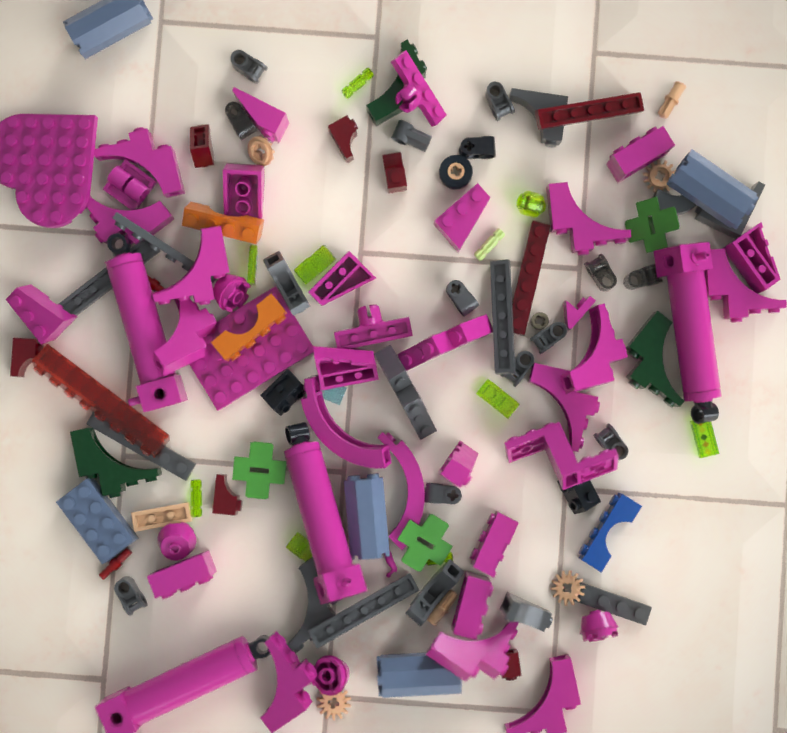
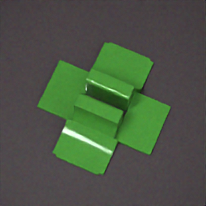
[625,197,680,253]
[232,442,287,499]
[397,514,453,572]

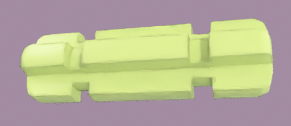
[474,228,505,261]

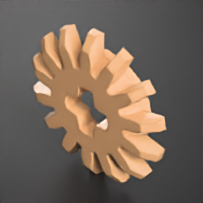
[643,159,676,193]
[551,570,585,606]
[317,690,351,720]

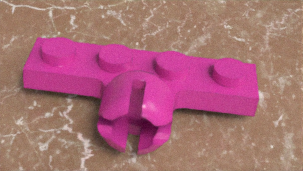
[391,50,447,127]
[334,304,413,349]

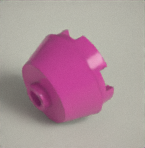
[213,274,251,312]
[157,522,196,561]
[580,610,618,642]
[312,655,350,695]

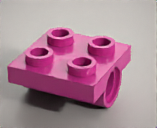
[103,159,157,210]

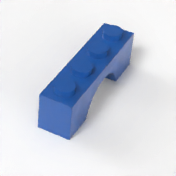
[579,493,642,573]

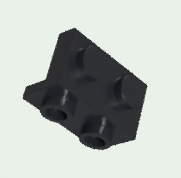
[557,480,601,514]

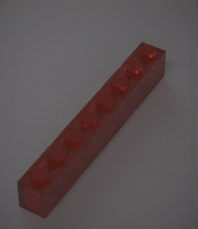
[32,344,170,458]

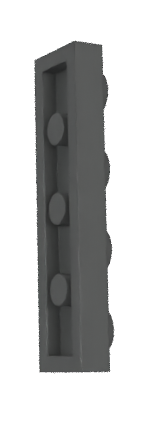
[573,582,652,626]

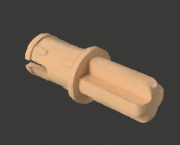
[658,81,686,119]
[427,590,458,626]

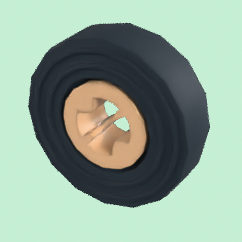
[439,155,473,189]

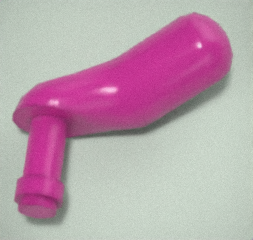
[384,551,397,578]

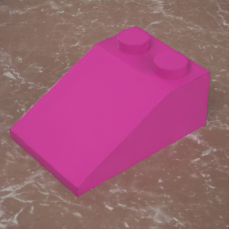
[232,87,289,143]
[223,163,265,219]

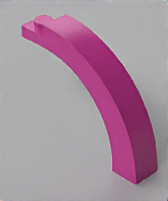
[301,375,392,468]
[377,432,425,550]

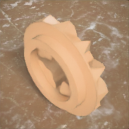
[248,135,275,166]

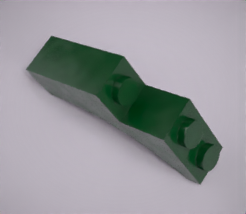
[366,39,427,126]

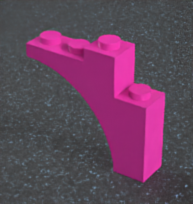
[94,127,185,198]
[546,182,631,256]
[85,196,175,245]
[152,226,230,305]
[704,249,787,323]
[153,296,217,376]
[560,304,628,394]
[397,314,493,371]
[528,363,600,452]
[426,621,519,682]
[260,631,318,733]
[504,654,581,733]

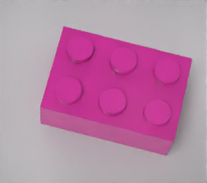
[606,126,675,183]
[147,550,217,600]
[451,571,493,640]

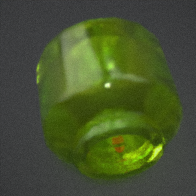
[516,191,546,218]

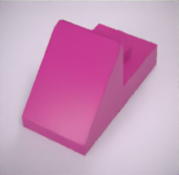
[563,296,596,331]

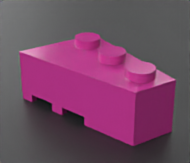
[434,183,490,253]
[723,222,781,294]
[308,251,376,306]
[6,284,77,344]
[313,346,379,390]
[438,441,479,488]
[469,511,519,578]

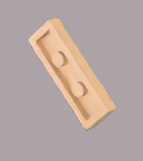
[131,502,193,532]

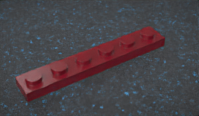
[534,92,644,130]
[512,221,551,336]

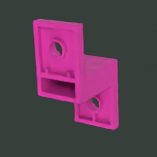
[504,422,619,490]

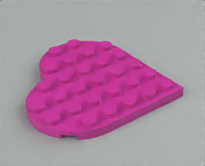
[0,114,98,228]

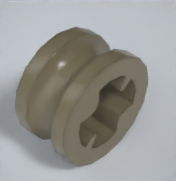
[531,312,549,330]

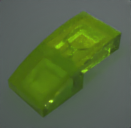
[294,245,337,284]
[476,379,520,419]
[286,532,312,562]

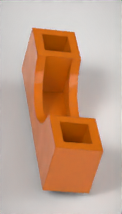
[182,202,264,244]
[211,293,287,362]

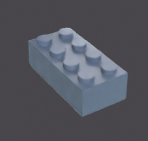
[56,478,139,564]

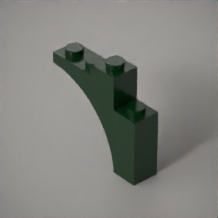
[626,311,685,408]
[70,428,162,498]

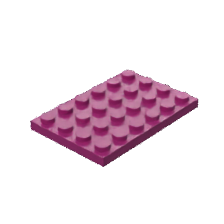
[189,286,314,411]

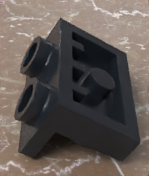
[260,369,306,416]

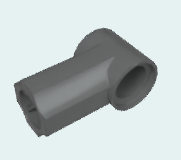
[391,120,432,152]

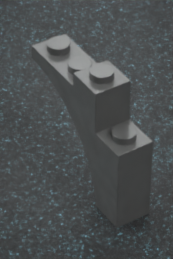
[374,345,437,440]
[287,556,341,653]

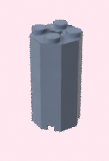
[63,0,154,59]
[666,149,758,229]
[344,473,390,560]
[377,652,462,698]

